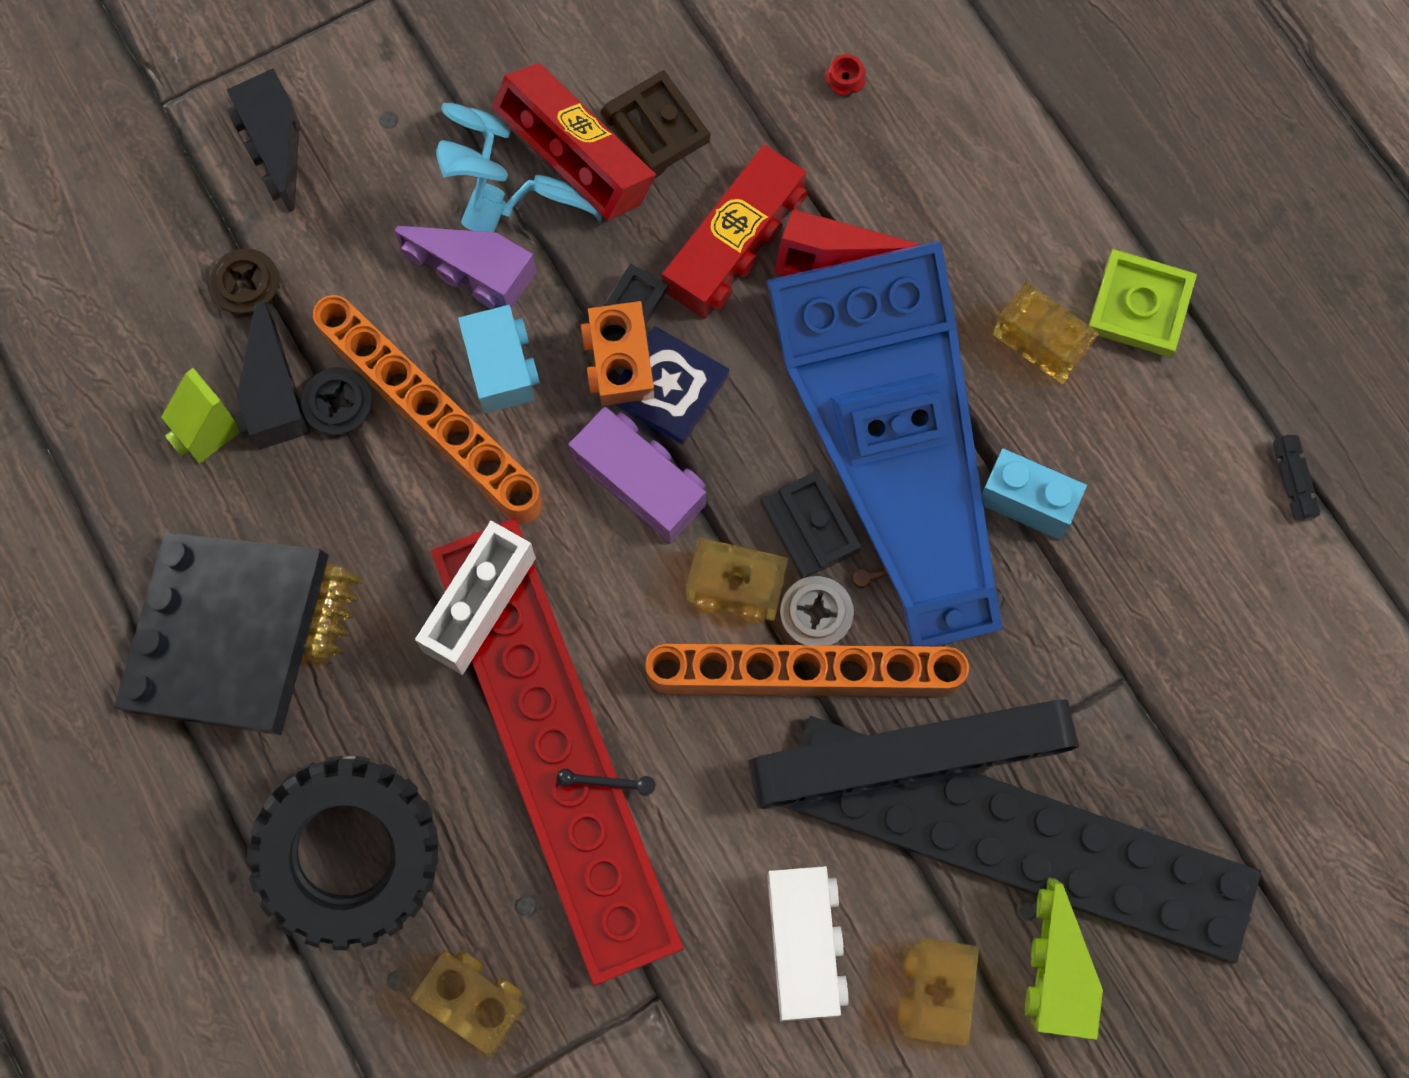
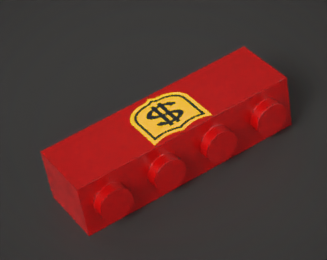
[491,63,656,221]
[662,144,808,319]

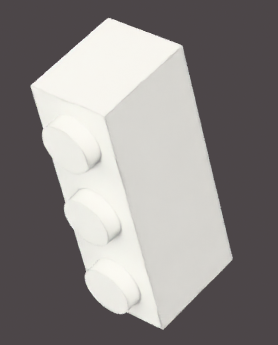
[415,521,536,675]
[767,866,848,1022]

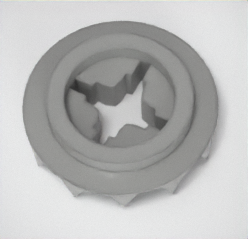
[780,576,854,645]

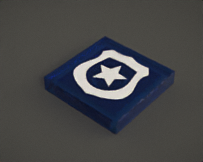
[614,326,730,445]

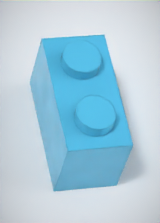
[458,305,540,414]
[982,448,1087,540]

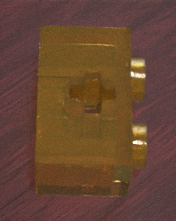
[686,537,788,624]
[898,938,979,1048]

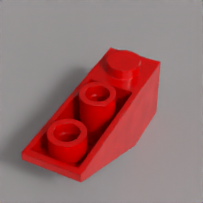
[774,209,919,276]

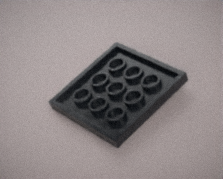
[114,532,329,735]

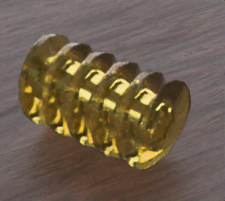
[302,564,363,665]

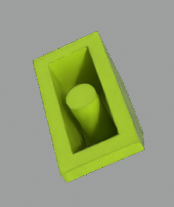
[161,368,240,464]

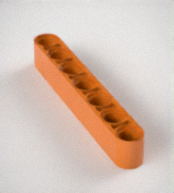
[313,295,543,524]
[645,644,969,697]

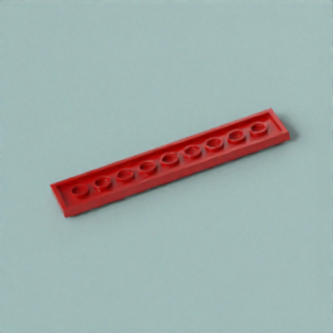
[430,518,684,987]

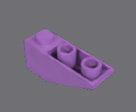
[394,226,537,309]

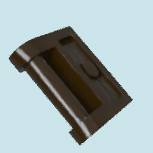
[600,70,711,179]

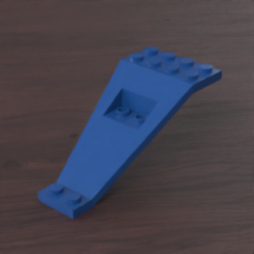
[767,241,1003,647]

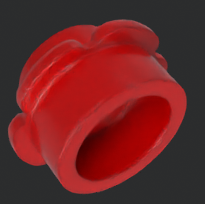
[825,54,866,96]

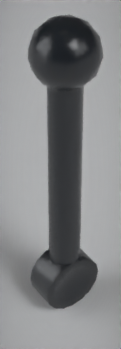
[556,768,656,796]

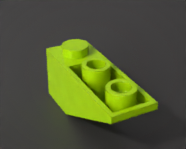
[1025,878,1103,1040]

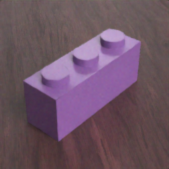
[568,407,706,544]

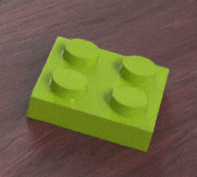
[1087,249,1197,358]

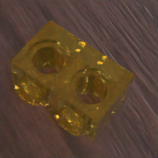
[993,281,1099,385]
[410,949,528,1058]

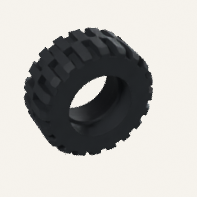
[247,756,438,950]

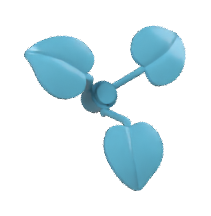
[436,102,602,232]

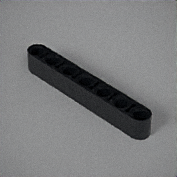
[748,699,1079,809]

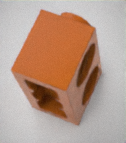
[581,301,654,406]

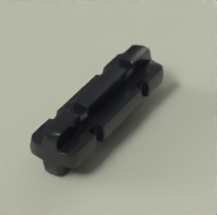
[1273,435,1321,522]

